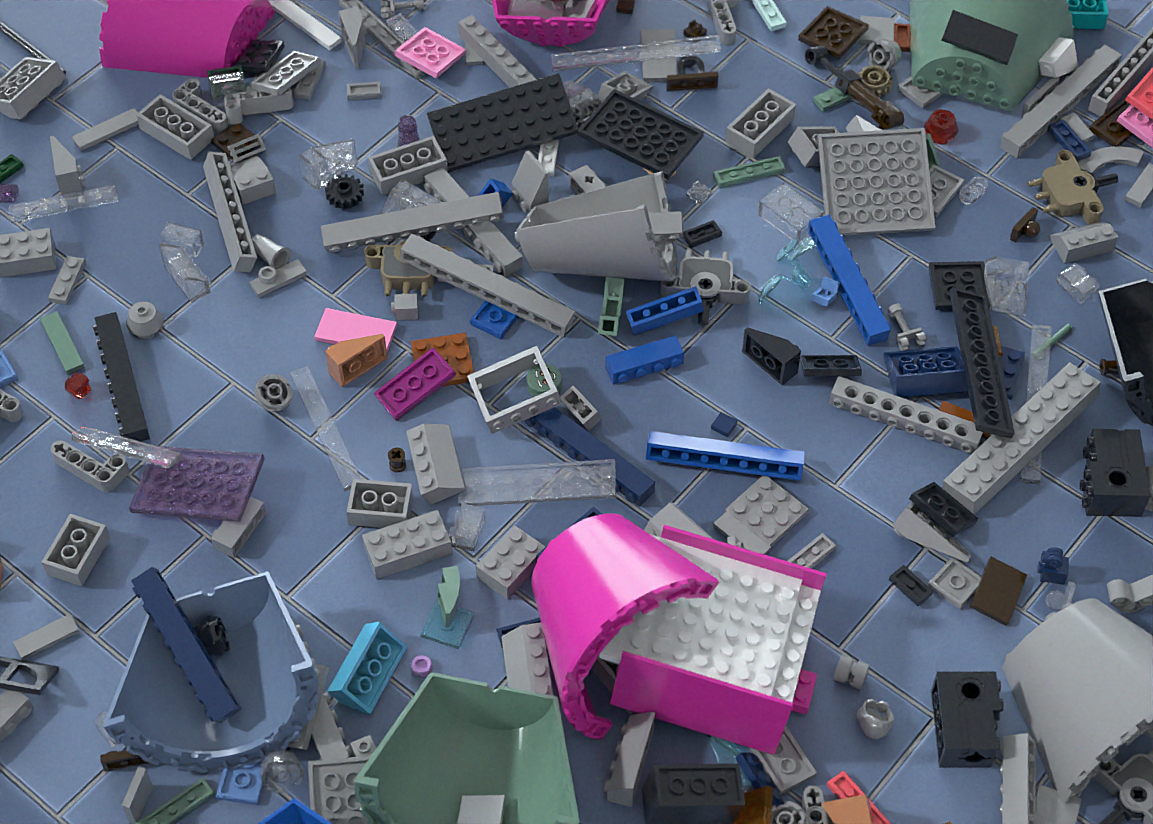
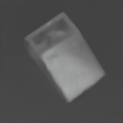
[299,139,358,191]
[984,256,1029,317]

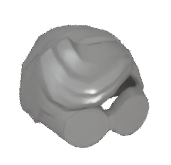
[856,699,895,739]

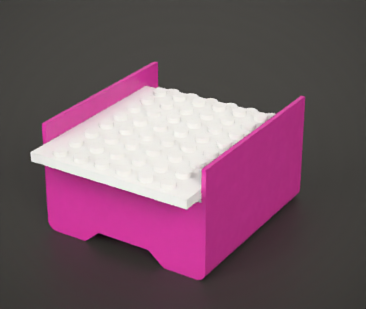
[599,525,827,755]

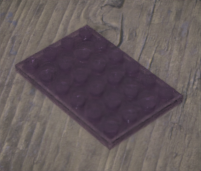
[129,446,265,522]

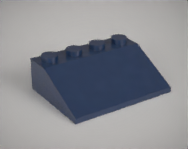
[883,346,968,398]

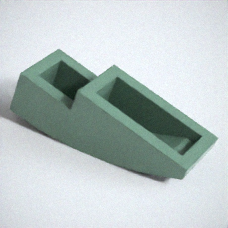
[437,566,460,628]

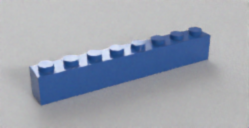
[807,214,891,346]
[646,431,805,481]

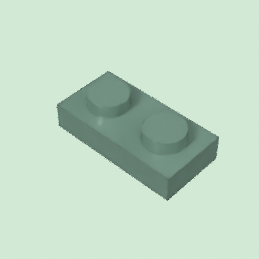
[813,87,851,112]

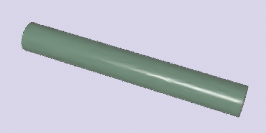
[1030,324,1073,361]

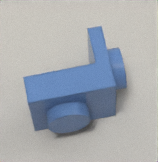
[811,276,840,307]

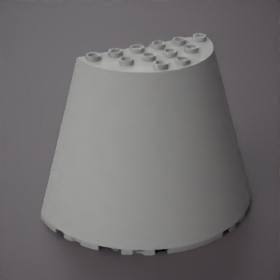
[515,171,677,281]
[1002,598,1153,804]

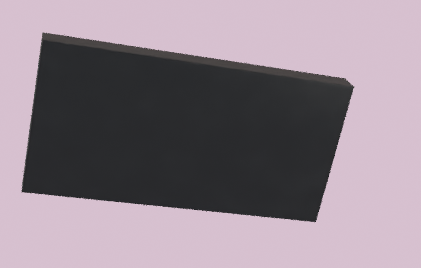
[941,10,1018,65]

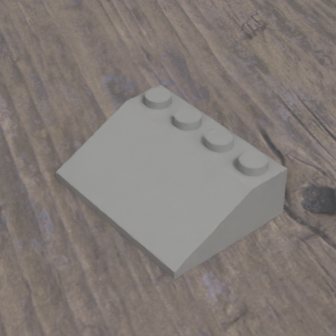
[0,57,66,119]

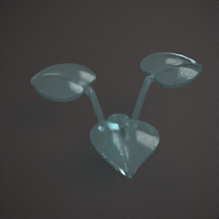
[758,237,817,304]

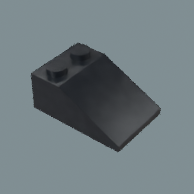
[742,327,801,385]

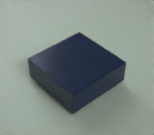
[711,412,737,437]

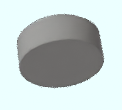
[258,266,277,284]

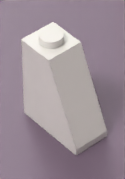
[1039,37,1078,78]

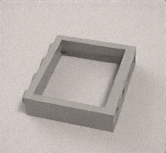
[467,346,563,434]

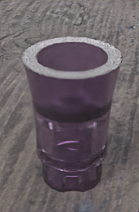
[397,115,420,148]

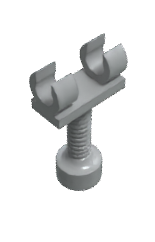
[380,0,424,19]
[888,303,926,351]

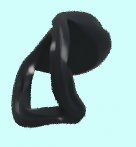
[677,55,704,74]

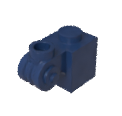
[1037,547,1069,585]

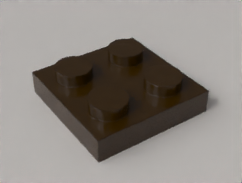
[211,123,259,161]

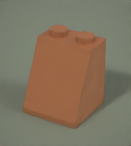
[822,794,874,824]

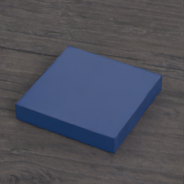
[470,301,519,339]

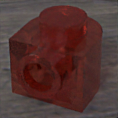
[65,372,92,399]

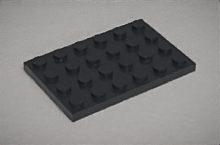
[577,89,704,180]

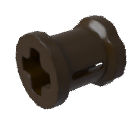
[1099,359,1119,375]
[388,447,406,473]

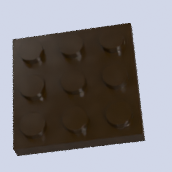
[798,6,869,59]

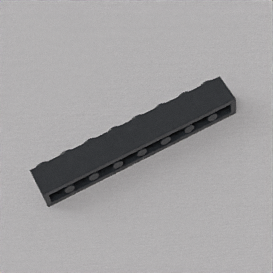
[93,312,150,445]

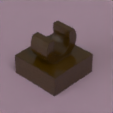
[683,19,707,43]

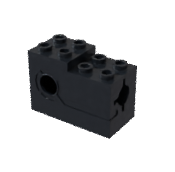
[1079,429,1151,517]
[931,671,1004,768]
[641,763,745,824]

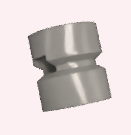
[833,654,870,690]

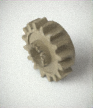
[857,66,893,98]

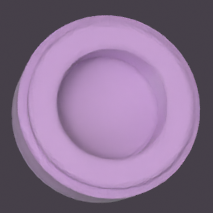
[411,656,432,677]

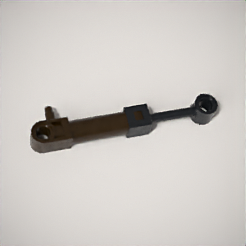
[805,45,904,130]

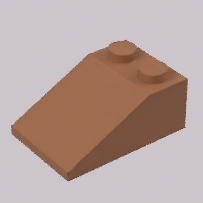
[325,334,388,387]

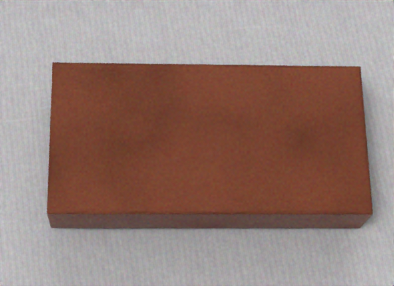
[894,23,911,52]

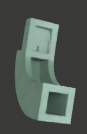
[598,277,625,336]

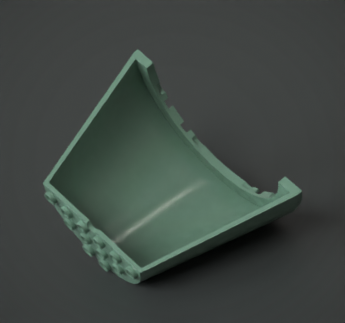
[909,0,1074,111]
[355,672,579,824]

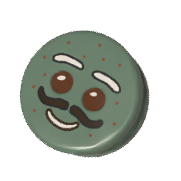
[527,364,562,397]

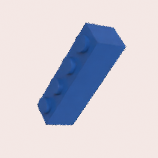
[626,286,704,336]
[605,335,684,385]

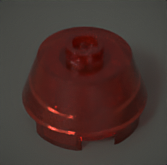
[924,109,959,145]

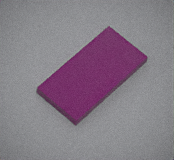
[373,347,456,421]

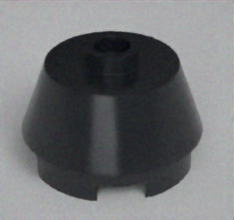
[194,616,230,656]

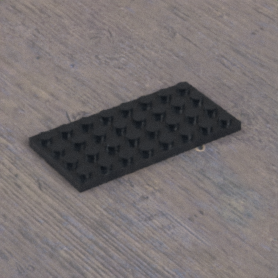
[427,73,579,173]

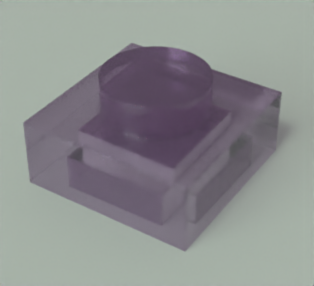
[0,184,19,203]

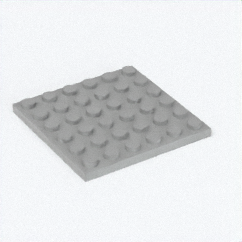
[817,128,935,236]

